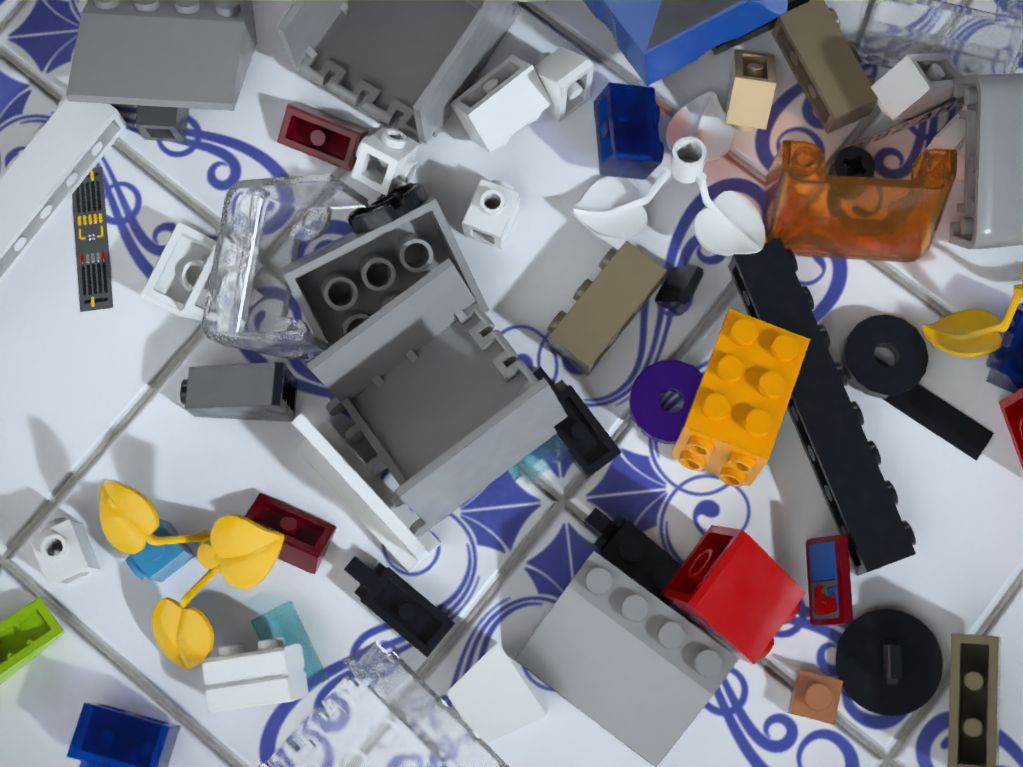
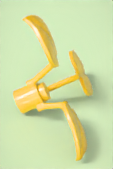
[922,263,1023,357]
[99,480,285,670]

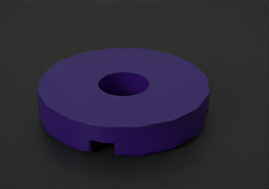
[629,360,703,444]

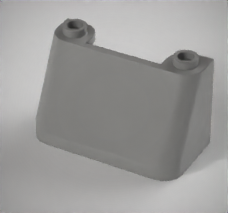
[949,73,1023,249]

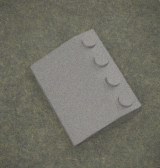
[66,0,257,111]
[281,194,490,352]
[514,551,739,767]

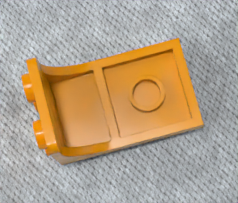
[671,308,811,487]

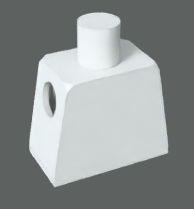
[434,643,547,746]

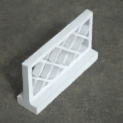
[292,413,441,573]

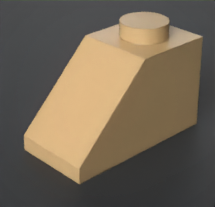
[725,49,777,132]

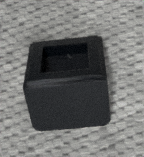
[655,266,704,316]

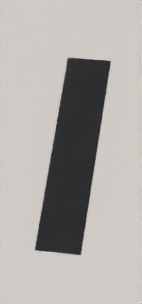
[842,355,994,461]

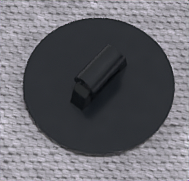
[835,609,943,716]

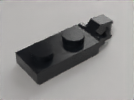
[533,367,622,479]
[584,508,681,607]
[344,556,455,657]

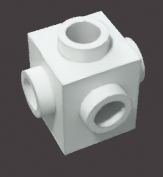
[351,127,419,196]

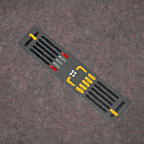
[72,167,113,312]

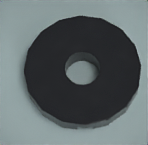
[347,183,428,234]
[841,315,929,399]

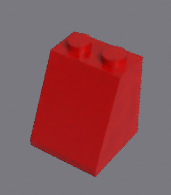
[660,525,806,664]

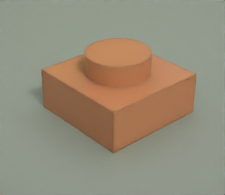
[788,670,843,725]

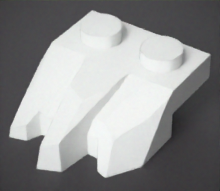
[140,221,263,322]

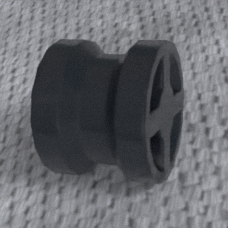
[827,147,875,197]

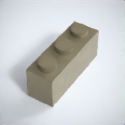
[772,0,878,134]
[547,240,667,376]
[948,633,1002,767]

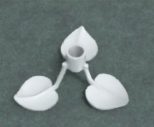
[573,90,765,256]

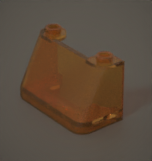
[764,140,957,262]

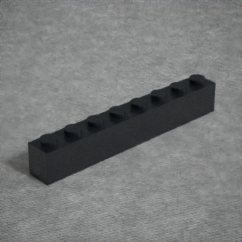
[728,238,916,576]

